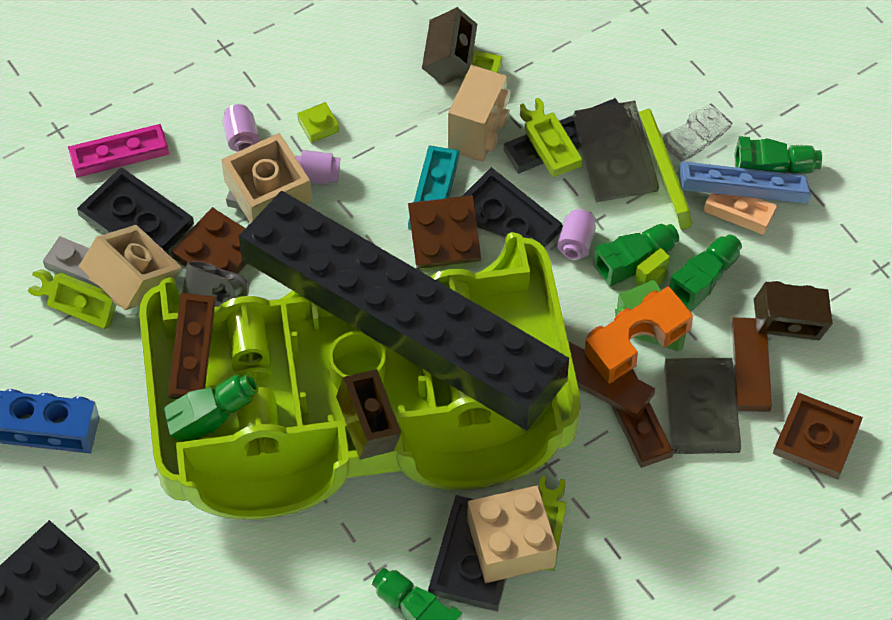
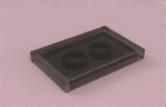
[573,100,660,203]
[664,358,741,454]

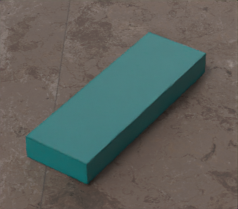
[408,145,460,229]

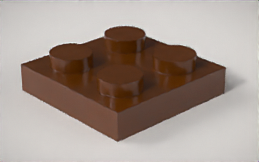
[408,195,481,269]
[171,207,247,274]
[773,392,863,479]

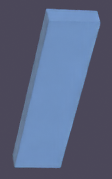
[679,161,811,204]

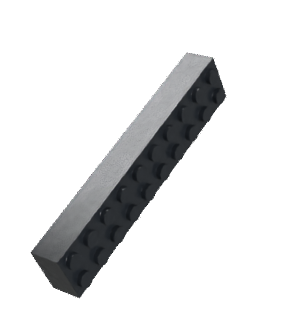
[238,190,569,431]

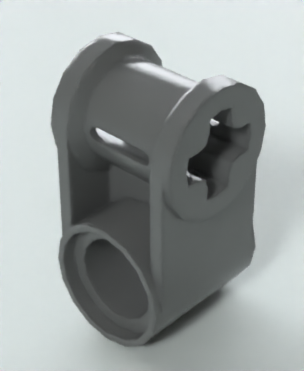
[182,261,249,307]

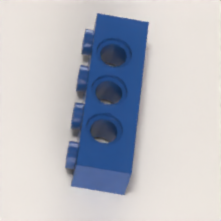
[0,389,100,454]

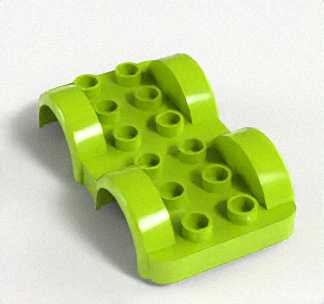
[139,232,581,520]

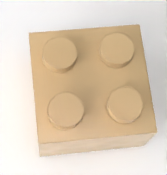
[448,65,510,162]
[221,133,312,223]
[79,225,182,310]
[467,485,557,583]

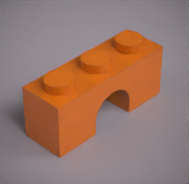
[584,286,693,384]

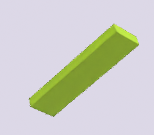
[639,108,692,230]

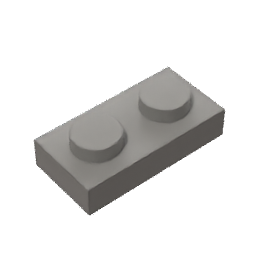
[43,236,102,289]

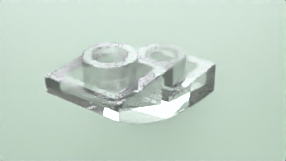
[662,103,733,162]

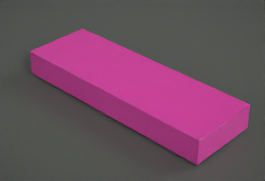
[68,124,169,178]

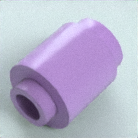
[222,104,259,152]
[295,150,341,185]
[557,209,596,260]

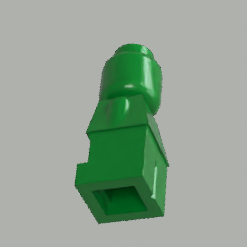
[734,136,822,174]
[593,223,679,287]
[669,234,742,311]
[163,374,258,442]
[372,568,463,620]

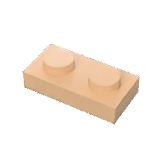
[703,193,777,235]

